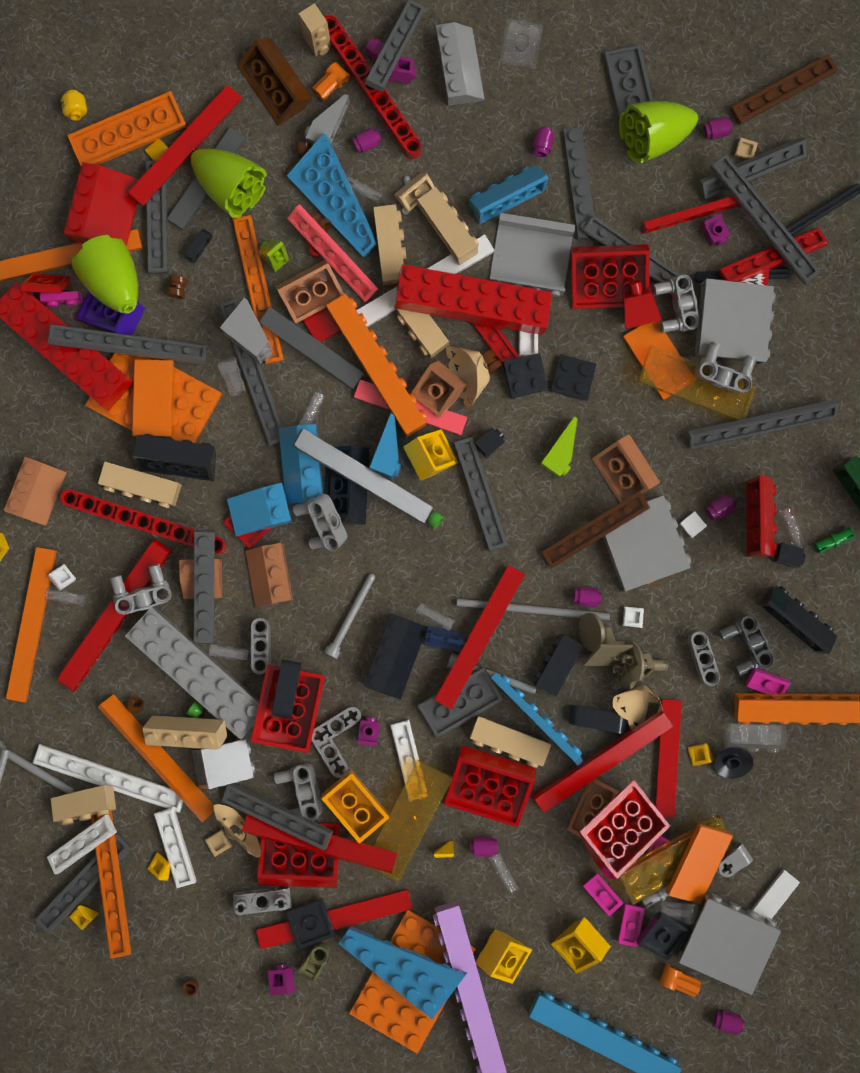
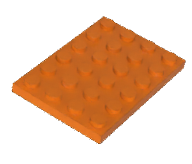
[85,353,222,443]
[349,910,476,1054]

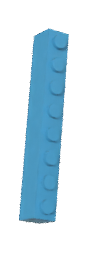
[528,991,682,1073]

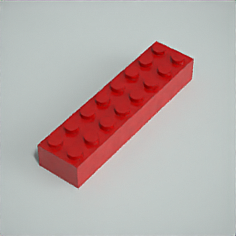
[394,264,552,335]
[0,282,134,411]

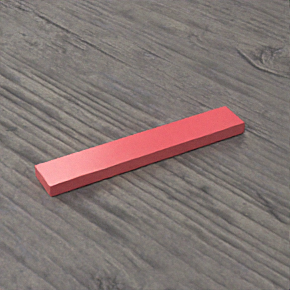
[287,205,378,302]
[354,380,467,436]

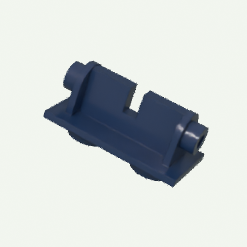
[424,626,466,652]

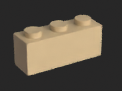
[298,3,331,57]
[397,309,449,358]
[51,785,116,825]

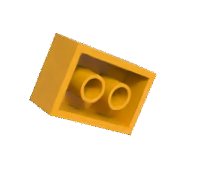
[321,769,390,844]

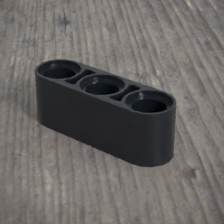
[271,659,301,719]
[569,705,626,734]

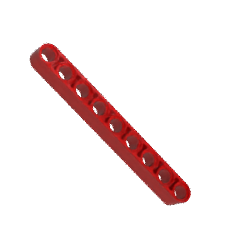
[324,15,421,159]
[60,489,227,555]
[57,540,172,692]

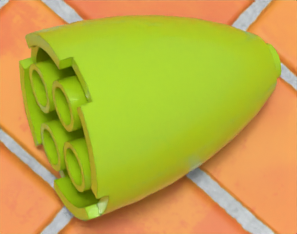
[619,101,698,163]
[191,148,267,218]
[72,235,139,313]

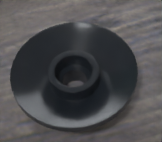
[714,747,753,779]

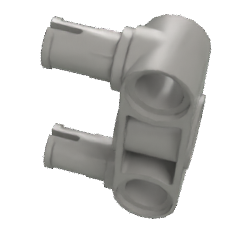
[652,275,700,333]
[695,342,757,393]
[293,493,347,551]
[110,564,171,615]
[274,763,323,821]
[233,887,291,915]

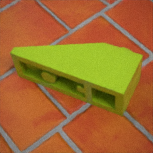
[258,239,289,272]
[540,416,577,478]

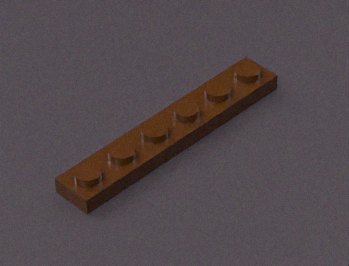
[730,54,838,125]
[542,491,651,568]

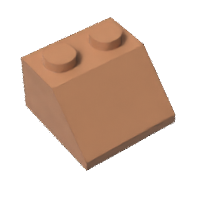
[412,361,468,418]
[179,559,222,599]

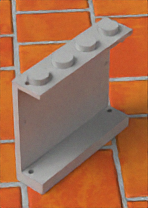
[489,213,575,298]
[694,279,776,365]
[603,496,691,592]
[677,893,781,995]

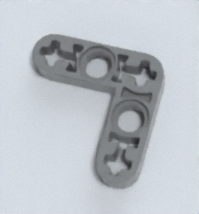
[312,707,361,778]

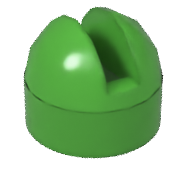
[428,512,444,529]
[186,701,203,718]

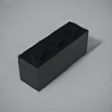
[533,634,584,697]

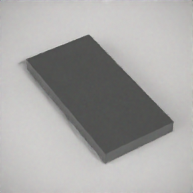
[603,44,653,120]
[417,666,503,738]

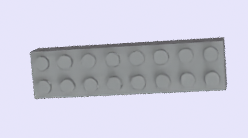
[125,607,259,740]

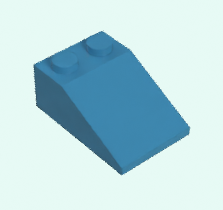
[370,414,401,480]
[227,483,292,536]

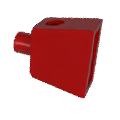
[623,280,662,329]

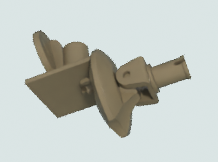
[579,613,668,690]

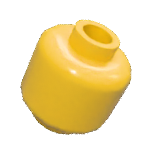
[61,90,87,121]

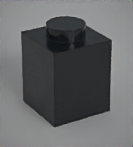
[475,428,505,459]
[773,543,806,568]

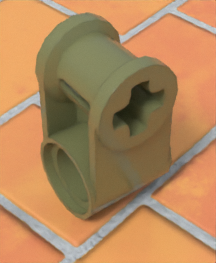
[297,942,330,983]

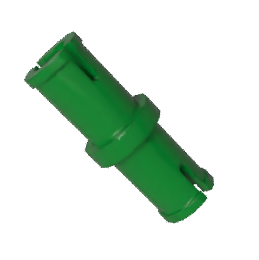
[814,527,855,554]

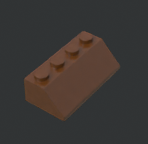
[237,38,312,126]

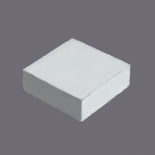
[679,511,707,538]
[48,564,76,591]
[622,607,644,628]

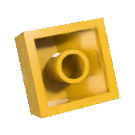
[403,429,459,481]
[551,917,611,974]
[476,929,532,984]

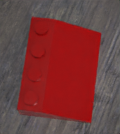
[64,162,140,246]
[572,244,650,309]
[746,475,777,557]
[251,664,325,753]
[444,745,536,827]
[578,780,670,879]
[257,823,341,888]

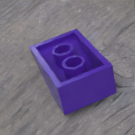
[75,291,145,335]

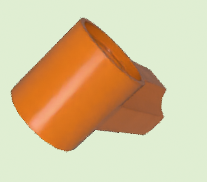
[312,62,350,101]
[658,964,701,997]

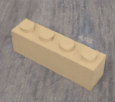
[417,187,479,266]
[374,204,407,286]
[98,462,181,508]
[143,716,227,750]
[470,716,551,768]

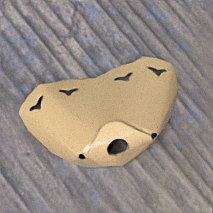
[446,346,490,409]
[613,684,663,730]
[213,804,261,857]

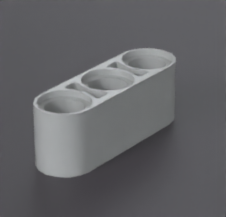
[251,618,271,674]
[687,631,720,686]

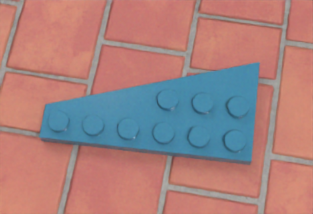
[287,133,378,257]
[491,672,584,766]
[338,926,467,1019]

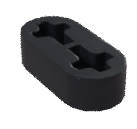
[184,229,213,264]

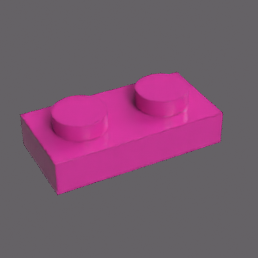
[40,291,83,308]
[745,668,790,694]
[583,872,623,916]
[617,903,645,947]

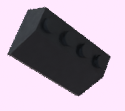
[132,434,216,482]
[325,445,369,525]
[758,586,837,654]
[364,613,428,699]

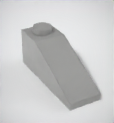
[304,94,349,146]

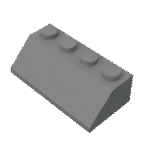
[436,22,485,106]

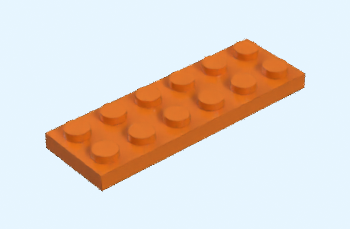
[67,91,187,166]

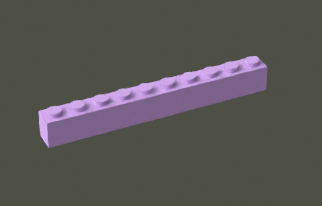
[432,900,507,1073]

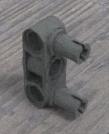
[718,615,774,676]

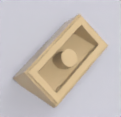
[394,173,435,212]

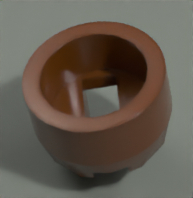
[296,142,312,157]
[127,696,144,714]
[182,978,199,996]

